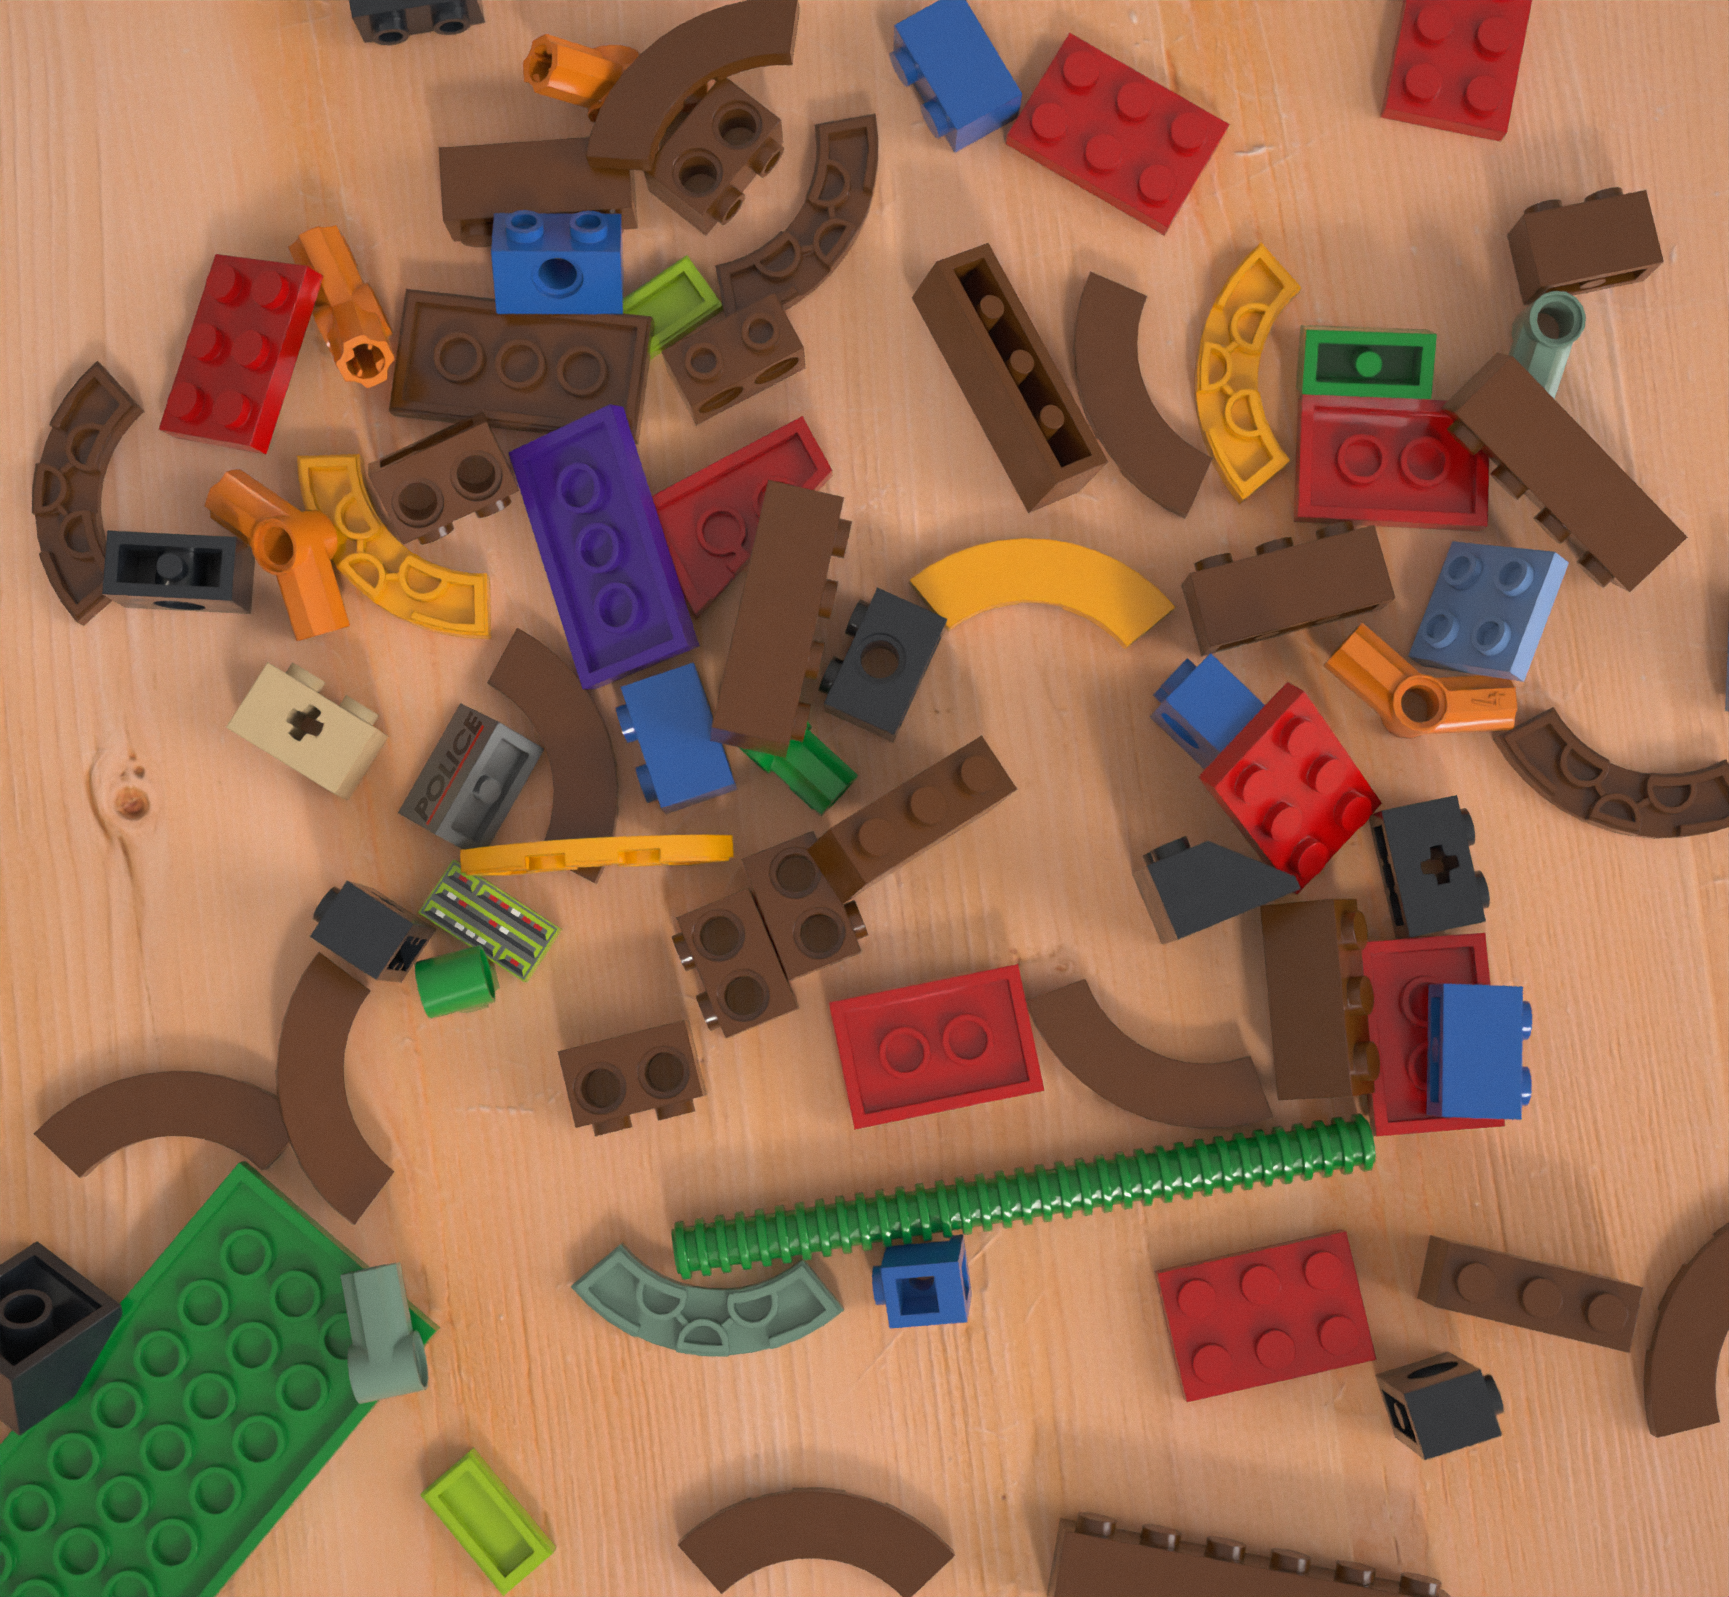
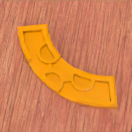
[1194,242,1302,505]
[297,454,491,639]
[909,538,1176,650]
[460,835,734,876]

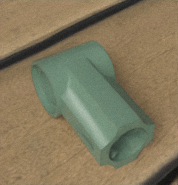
[1508,291,1586,399]
[341,1262,428,1404]

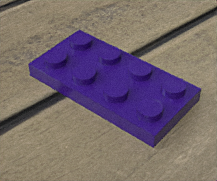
[508,404,700,690]

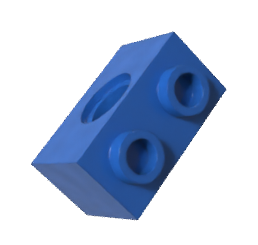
[491,210,624,314]
[1150,653,1265,769]

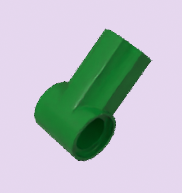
[738,722,858,817]
[414,945,500,1019]

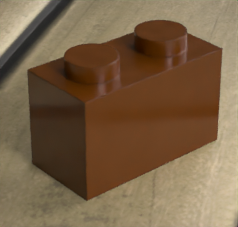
[1507,187,1664,306]

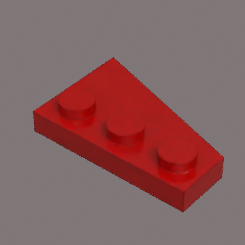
[652,416,833,618]

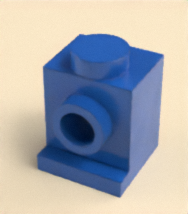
[872,1234,972,1329]

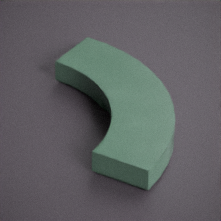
[570,1242,844,1357]

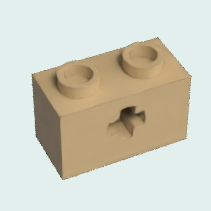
[226,662,389,800]

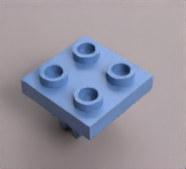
[1408,541,1569,682]

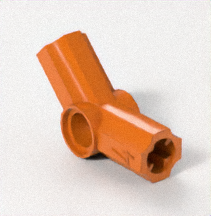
[523,34,708,123]
[288,225,395,388]
[204,469,350,642]
[1323,623,1517,739]

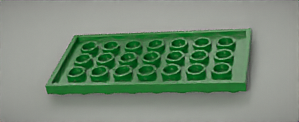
[0,1161,440,1597]

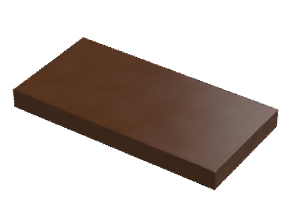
[389,289,655,444]

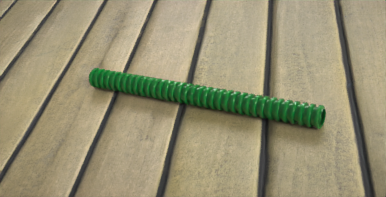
[672,1113,1376,1280]

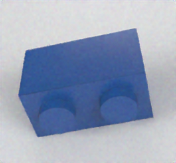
[889,0,1022,153]
[615,662,738,814]
[1427,984,1532,1120]

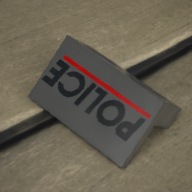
[398,703,544,850]

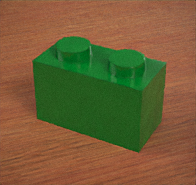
[1296,325,1437,399]

